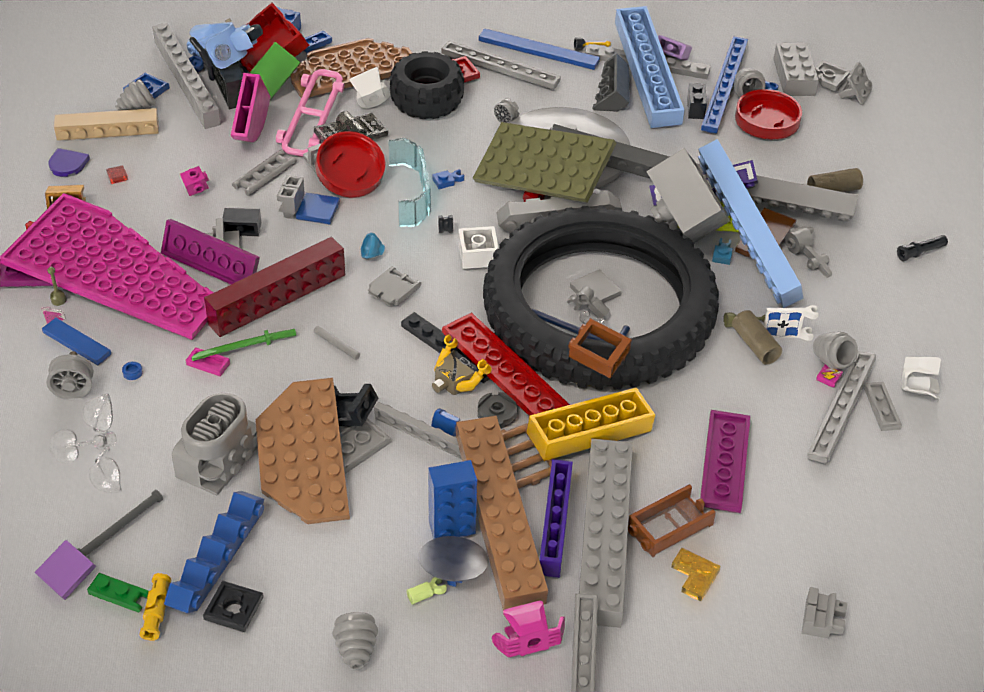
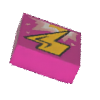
[816,364,843,388]

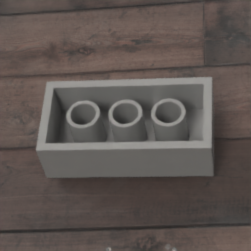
[773,42,819,96]

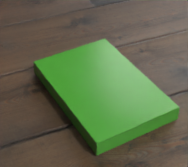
[250,42,301,100]

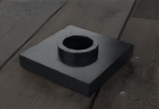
[203,580,263,632]

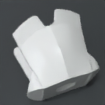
[350,67,390,109]
[902,357,941,399]

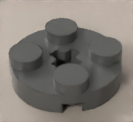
[477,392,517,429]

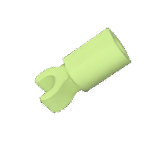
[406,577,447,604]

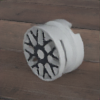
[494,98,520,123]

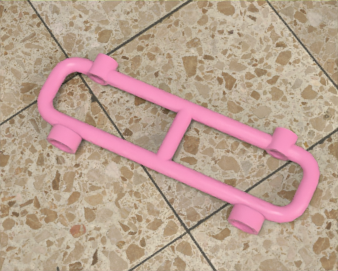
[276,69,345,157]

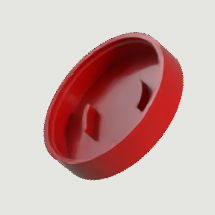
[735,89,802,139]
[315,131,385,198]

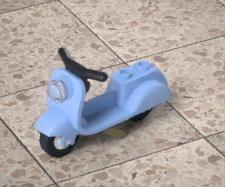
[187,18,263,81]

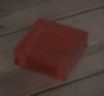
[106,165,128,184]

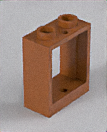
[568,318,632,378]

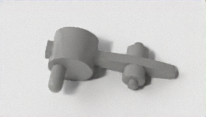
[785,227,832,278]

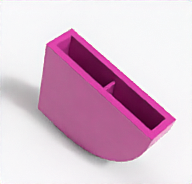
[231,73,270,142]

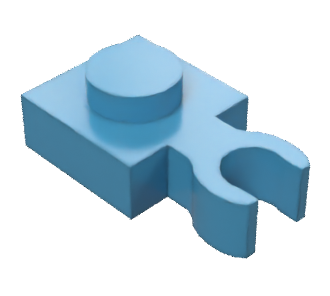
[712,238,733,265]

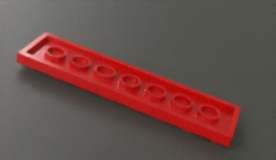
[442,312,570,416]

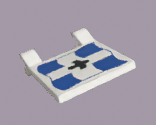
[763,305,819,341]

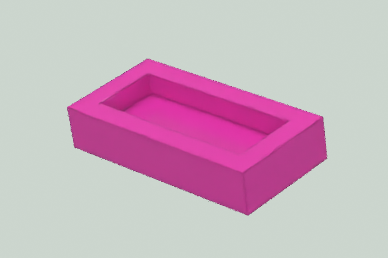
[186,347,230,377]

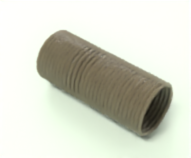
[807,168,863,192]
[732,310,782,364]

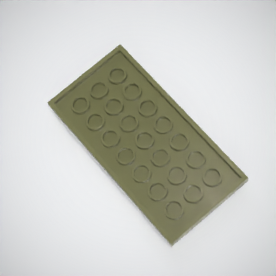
[473,122,617,203]

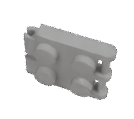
[368,266,421,307]

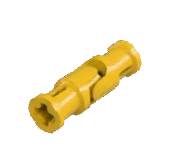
[139,573,172,641]

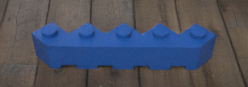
[164,491,264,613]

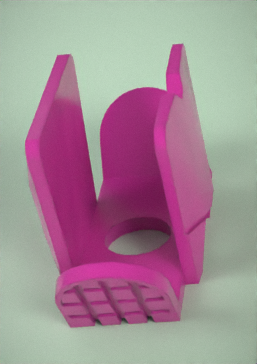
[492,601,565,657]

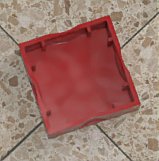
[239,2,310,73]

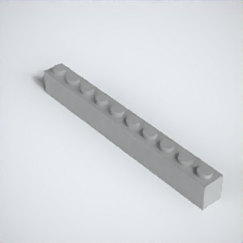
[152,23,221,129]

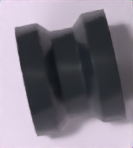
[438,215,453,233]

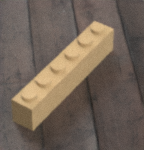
[54,108,159,140]

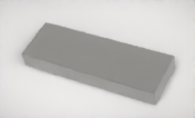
[864,382,902,431]

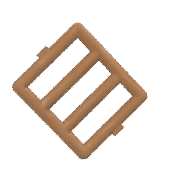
[501,423,555,489]

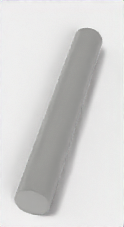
[314,326,360,360]

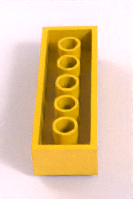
[527,387,655,461]

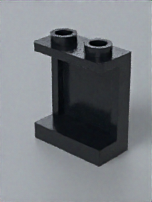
[334,384,379,426]

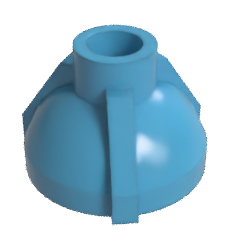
[360,232,385,259]

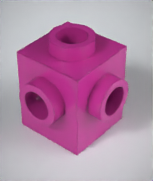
[180,166,209,196]

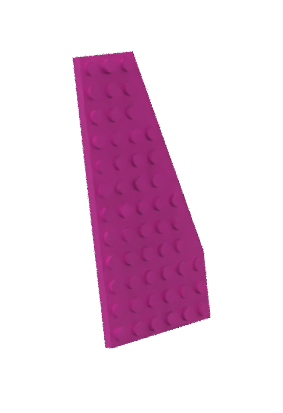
[0,193,214,340]

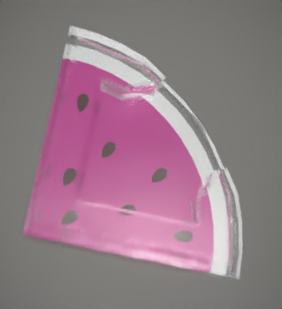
[41,307,66,324]

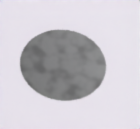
[419,536,488,581]

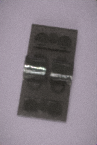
[314,111,389,142]

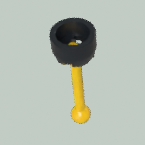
[574,37,611,50]

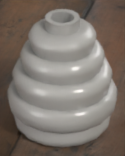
[734,68,766,97]
[115,80,156,111]
[813,331,858,369]
[332,612,378,669]

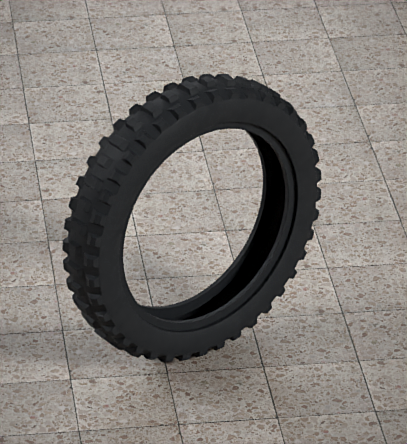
[483,206,719,390]

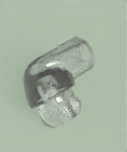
[579,310,605,325]

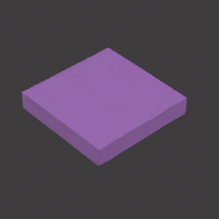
[34,540,96,600]

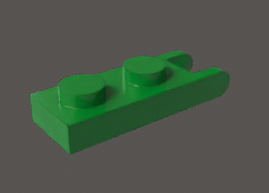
[87,573,149,613]

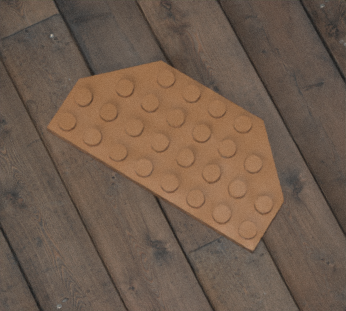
[290,38,412,98]
[255,378,350,524]

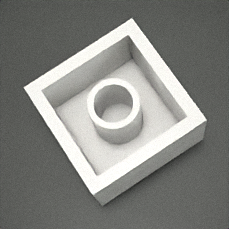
[458,226,499,269]

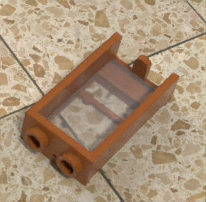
[628,484,716,557]

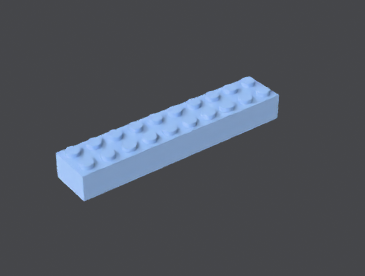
[615,6,684,128]
[698,139,803,308]

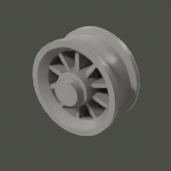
[46,351,94,399]

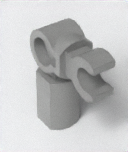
[567,286,610,320]

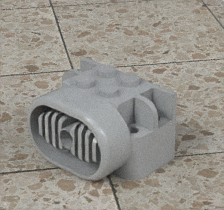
[172,393,258,496]

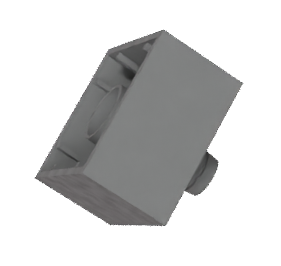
[646,148,731,243]

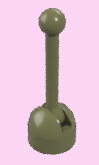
[47,267,66,306]
[723,312,765,328]

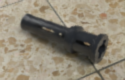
[897,235,948,261]

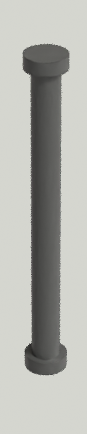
[77,490,163,558]

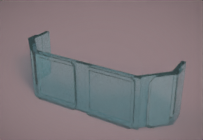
[388,138,431,227]

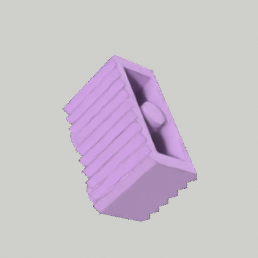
[658,35,692,61]

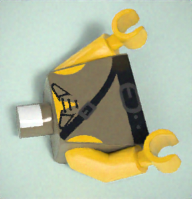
[432,335,492,395]

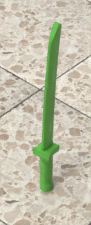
[192,329,296,361]

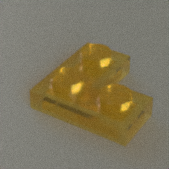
[671,548,721,601]

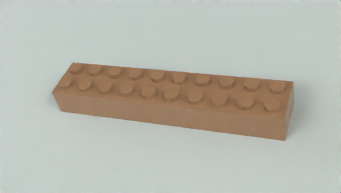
[456,416,548,610]

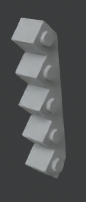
[496,190,622,233]

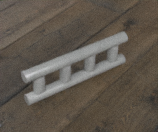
[232,150,297,196]

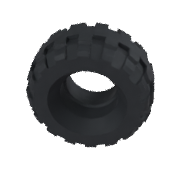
[390,51,464,119]

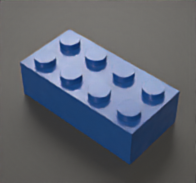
[428,460,477,539]

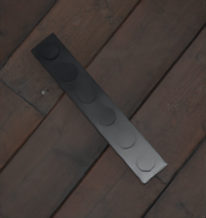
[401,312,490,384]

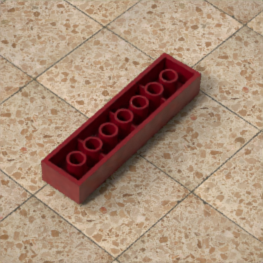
[204,236,346,337]

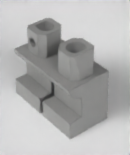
[277,175,305,219]
[802,587,847,638]

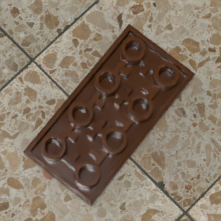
[735,208,796,258]

